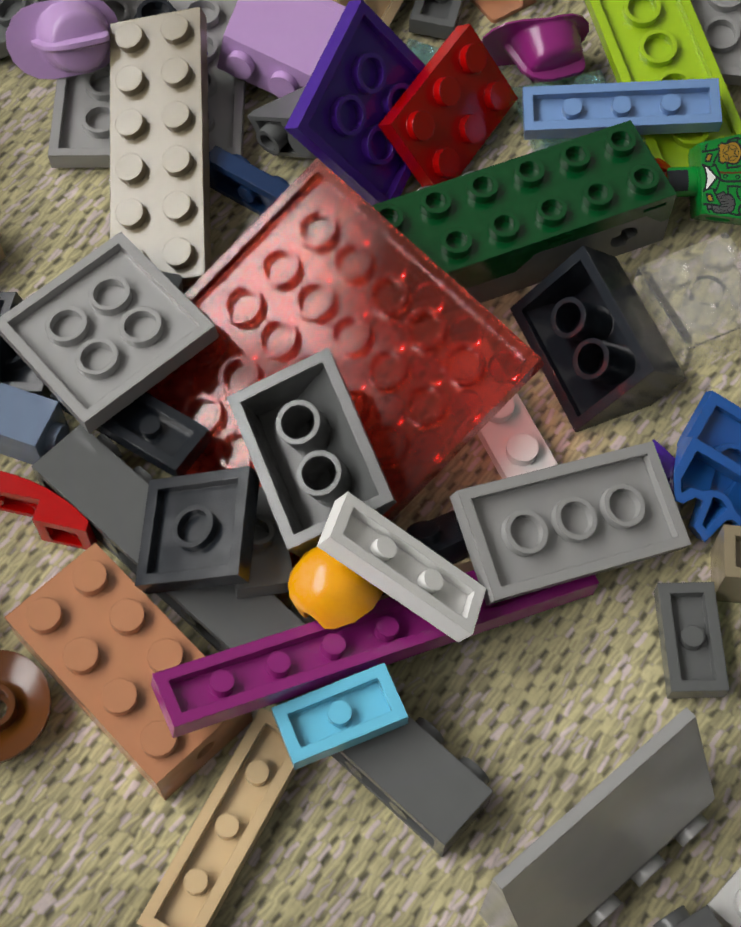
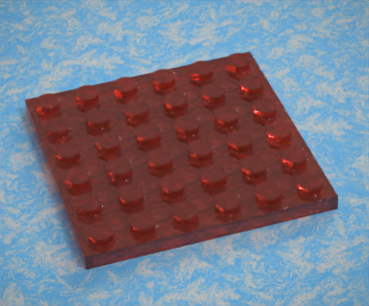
[146,158,544,568]

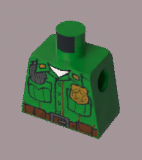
[667,134,741,225]

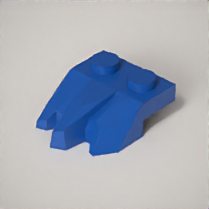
[674,390,741,542]

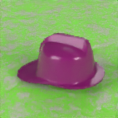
[482,13,589,85]

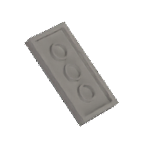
[450,441,691,606]

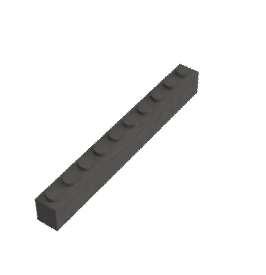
[31,424,493,857]

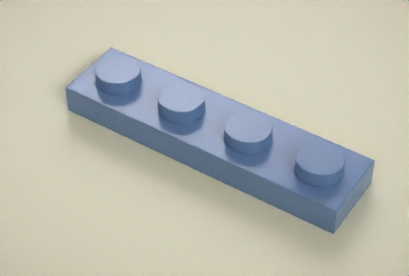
[522,78,722,140]

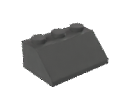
[227,347,397,558]

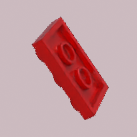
[378,24,518,187]

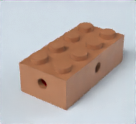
[4,543,253,800]

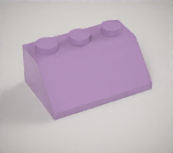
[217,0,346,98]

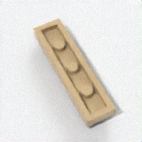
[137,708,296,927]

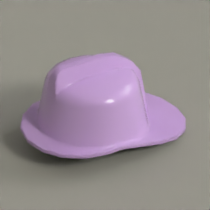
[6,0,118,79]

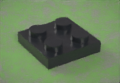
[135,466,260,594]

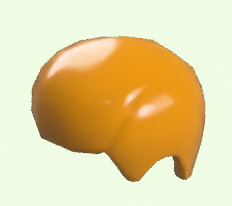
[288,547,383,629]

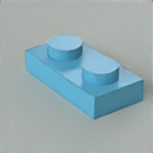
[271,663,408,770]

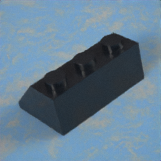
[510,245,687,432]

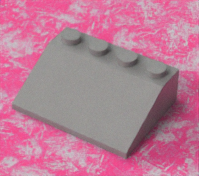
[479,707,715,927]

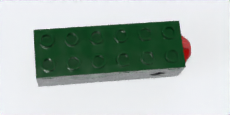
[354,120,677,334]

